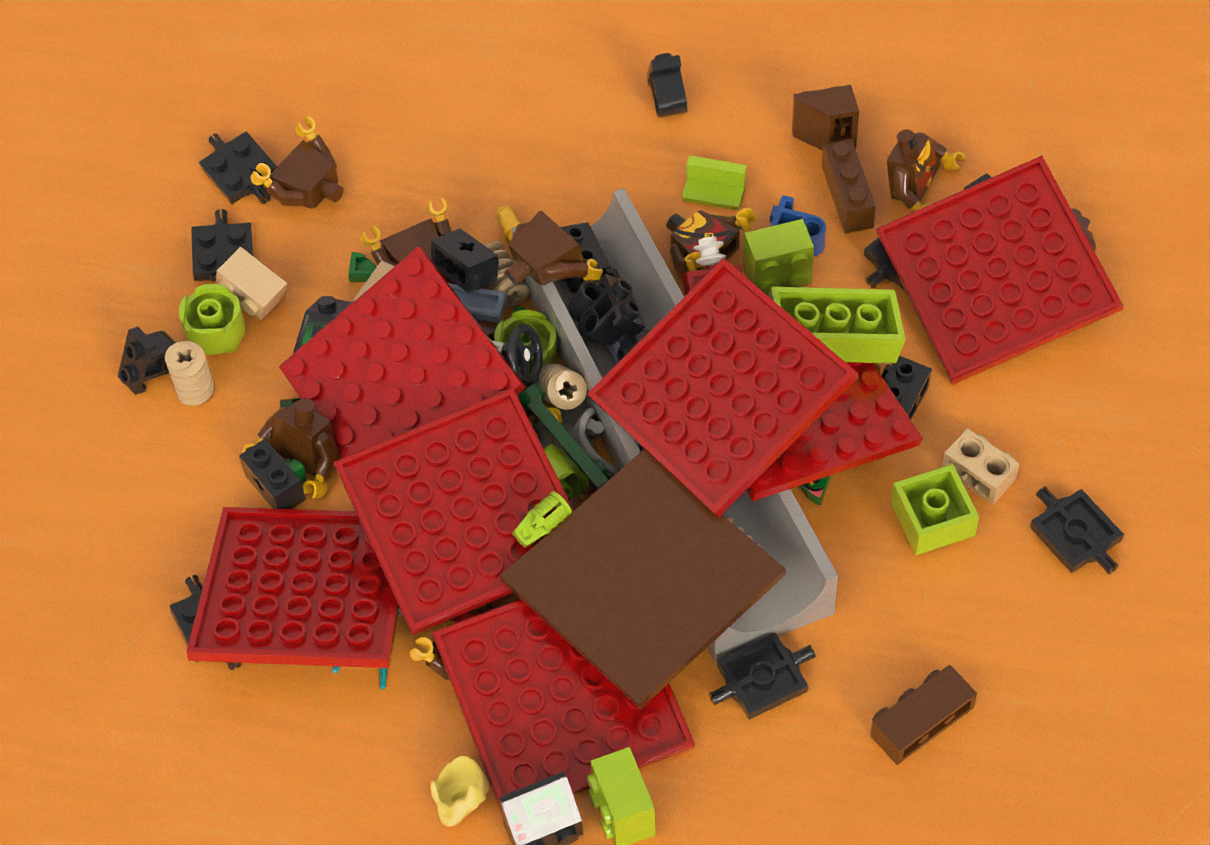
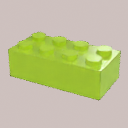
[768,287,906,363]

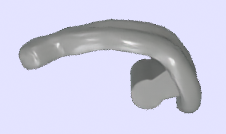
[573,408,620,476]

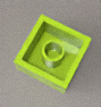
[743,219,814,295]
[890,464,979,555]
[587,747,656,845]

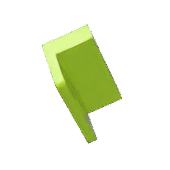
[682,155,747,210]

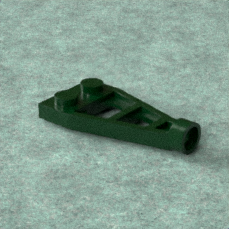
[518,383,612,490]

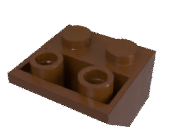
[792,85,859,151]

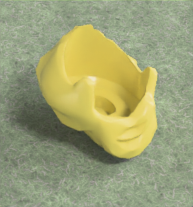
[431,755,490,826]

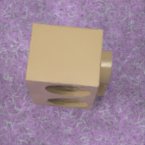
[942,428,1019,505]

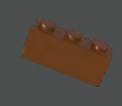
[822,138,876,234]
[870,665,977,765]

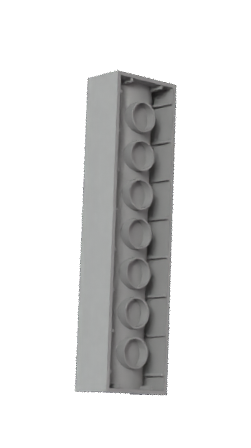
[512,188,838,662]

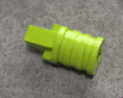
[512,491,572,548]

